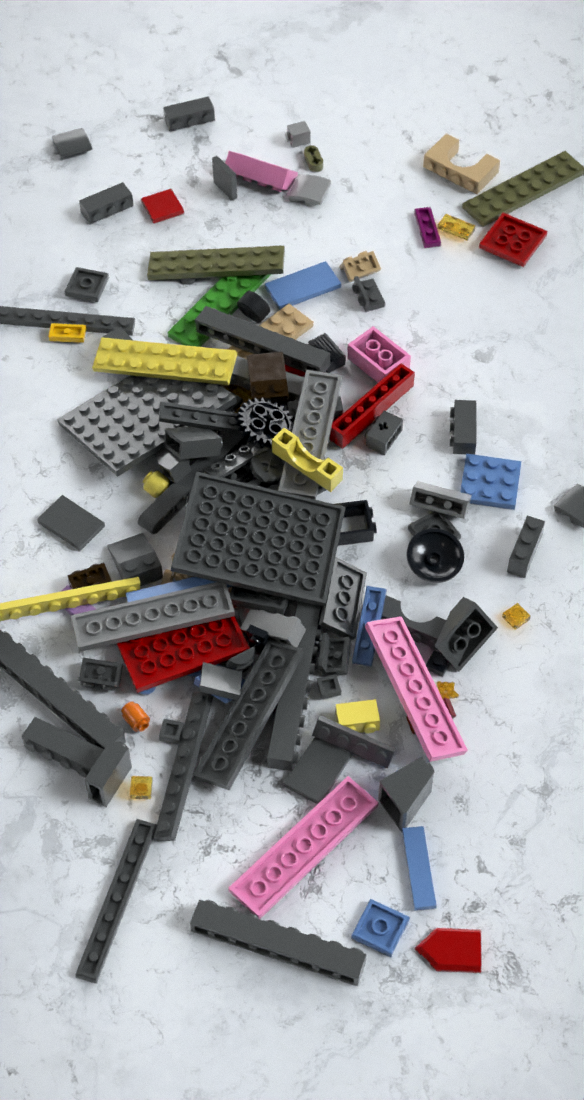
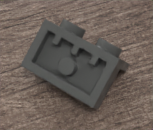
[352,276,385,312]

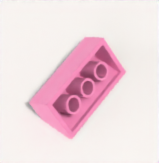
[225,151,298,192]

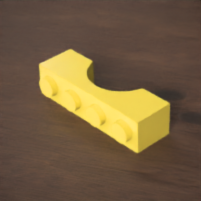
[272,428,343,492]

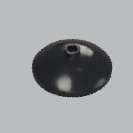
[406,528,464,583]

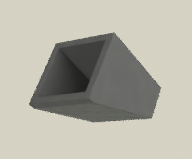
[378,757,434,832]

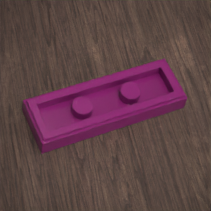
[414,207,441,248]

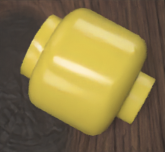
[142,471,170,498]

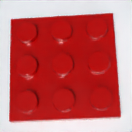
[479,212,548,267]

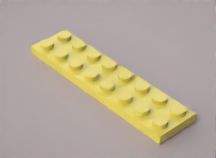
[92,337,237,385]

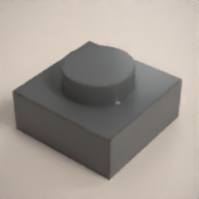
[317,674,341,699]
[159,719,184,744]

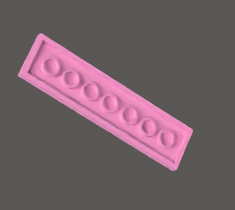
[365,616,468,762]
[228,776,379,919]

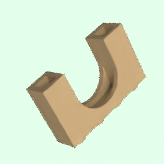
[423,133,500,194]

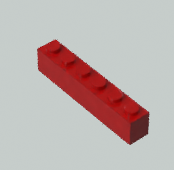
[329,363,415,449]

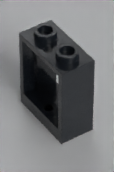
[336,500,377,546]

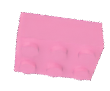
[347,326,411,383]

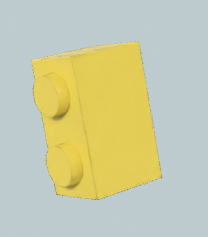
[335,699,380,733]

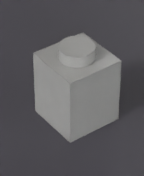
[285,121,311,148]

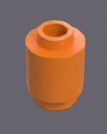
[121,701,150,732]

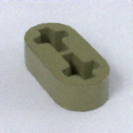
[304,145,323,172]

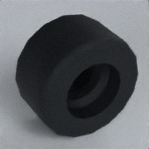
[237,290,270,324]

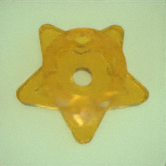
[437,681,459,699]

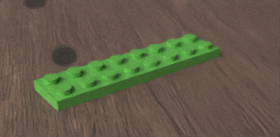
[168,274,271,347]

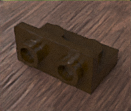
[67,562,112,589]

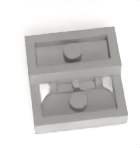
[288,174,332,206]

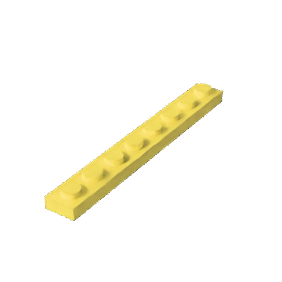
[0,577,140,621]

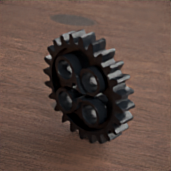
[236,398,294,450]

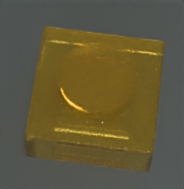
[502,603,531,630]
[130,776,153,799]

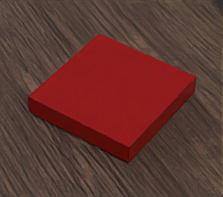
[141,188,184,223]

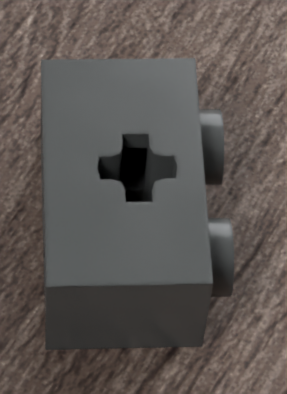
[364,411,403,455]

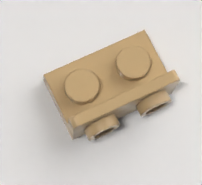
[340,251,381,282]

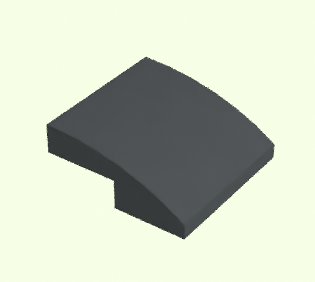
[52,128,93,158]
[554,484,584,527]

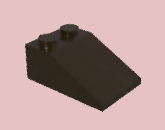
[247,352,289,405]

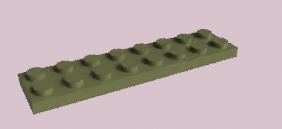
[462,150,584,227]
[147,245,285,280]

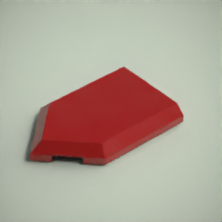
[414,928,482,973]

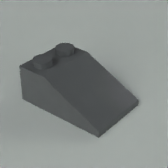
[107,533,163,586]
[435,597,498,672]

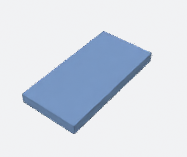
[265,261,341,310]

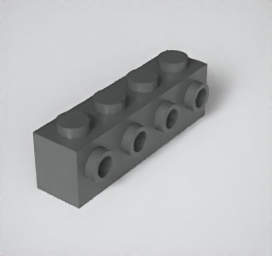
[204,441,272,482]

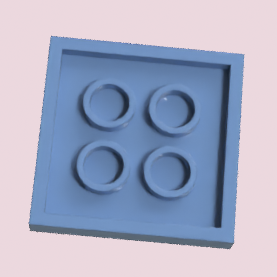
[460,453,522,510]

